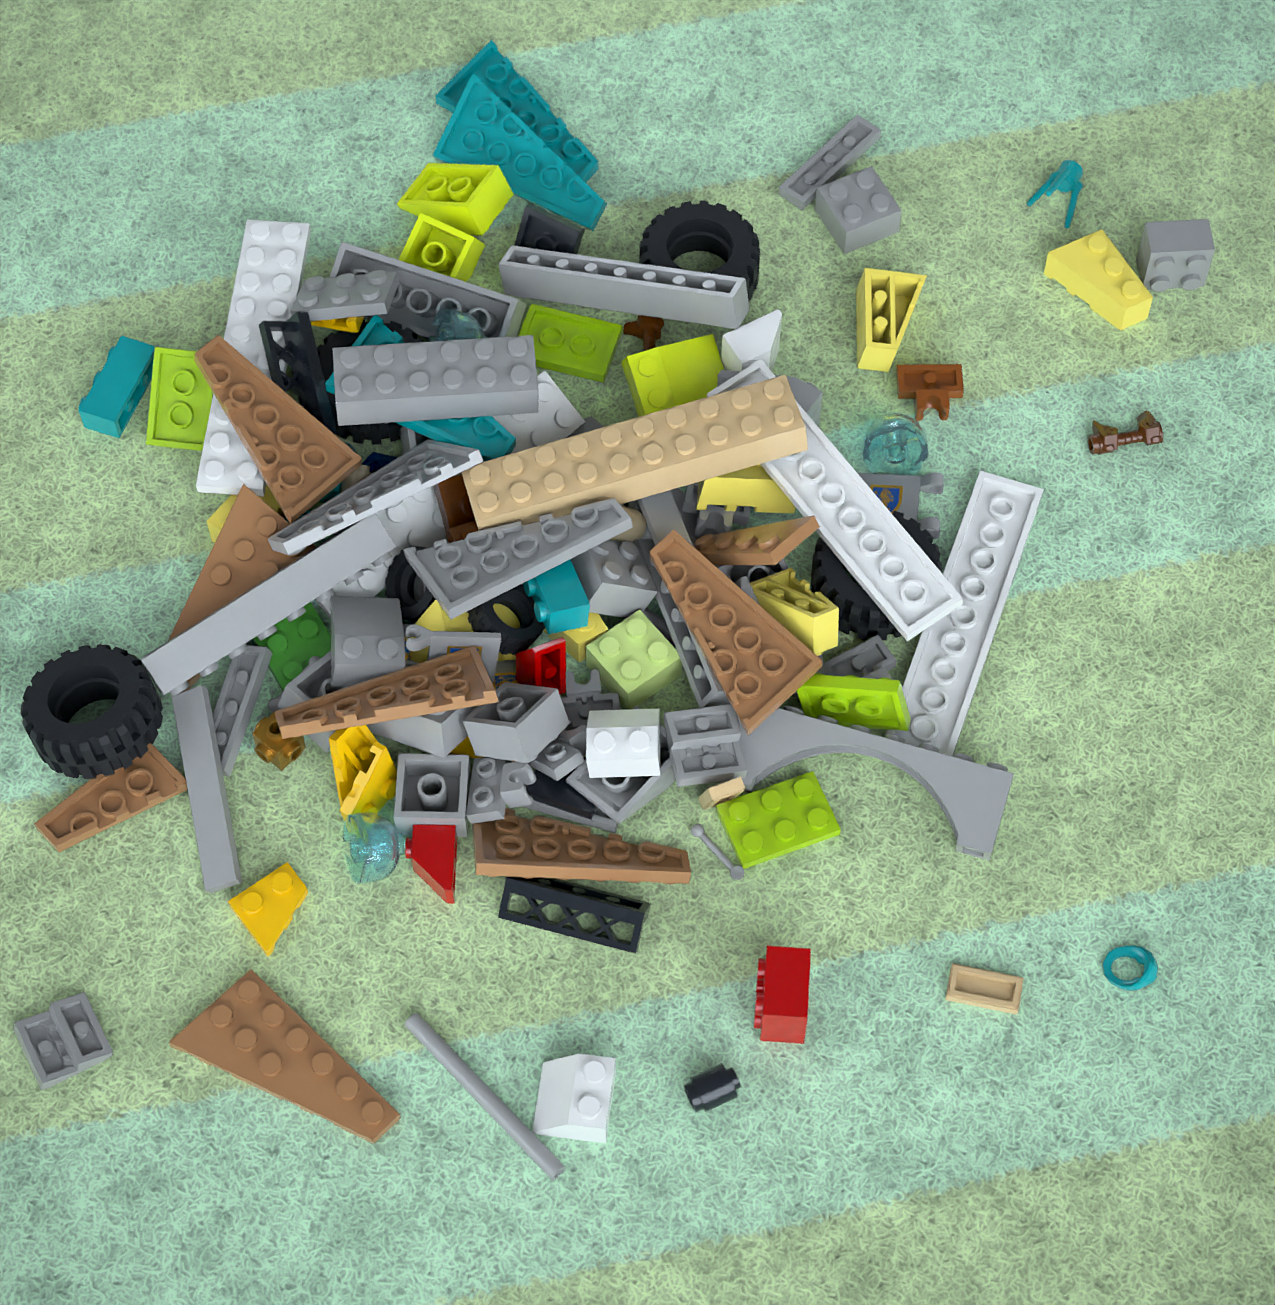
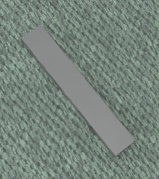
[172,685,242,893]

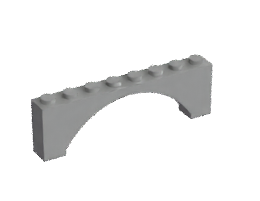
[719,706,1014,861]

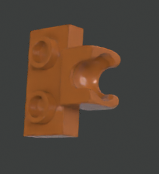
[896,364,964,421]

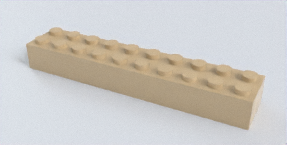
[461,374,808,531]

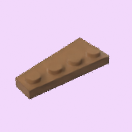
[694,515,820,565]
[34,743,188,853]

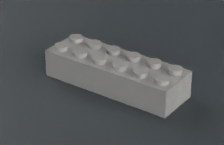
[329,241,527,341]
[333,335,538,426]

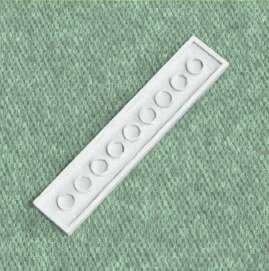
[196,219,311,497]
[707,359,963,641]
[315,370,585,619]
[886,470,1044,756]

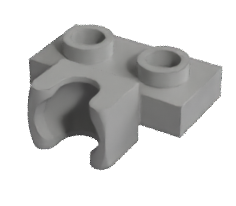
[682,482,751,538]
[824,635,897,679]
[561,669,620,729]
[528,717,587,781]
[466,757,536,824]

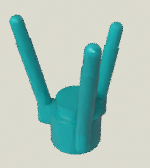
[1027,160,1083,229]

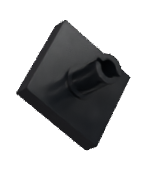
[514,204,585,255]

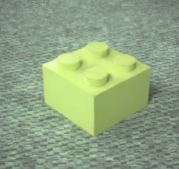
[585,609,682,710]

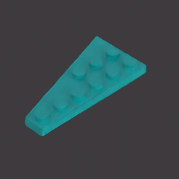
[435,40,599,183]
[432,73,607,232]
[325,315,516,462]

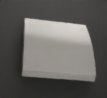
[664,704,748,787]
[13,992,113,1090]

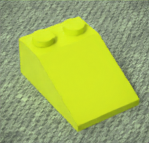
[397,163,513,236]
[399,213,485,282]
[621,334,724,417]

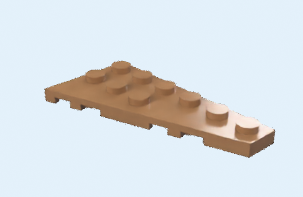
[194,335,362,524]
[168,484,316,693]
[649,530,823,735]
[274,645,499,739]
[472,808,691,884]
[169,969,401,1144]

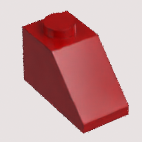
[515,637,566,695]
[405,825,458,904]

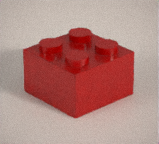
[754,946,811,1044]

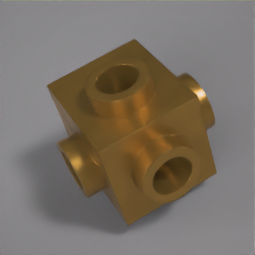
[252,710,306,771]

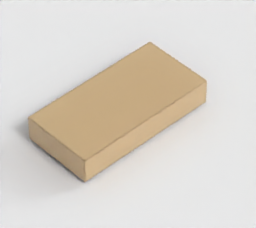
[698,777,745,810]
[945,963,1024,1014]

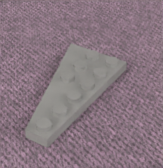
[268,439,483,555]
[403,498,633,620]

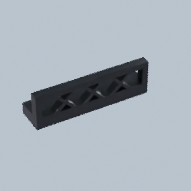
[259,312,337,434]
[498,876,651,954]

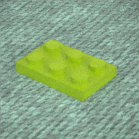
[519,303,622,383]
[146,347,213,451]
[797,673,911,731]
[716,771,841,869]

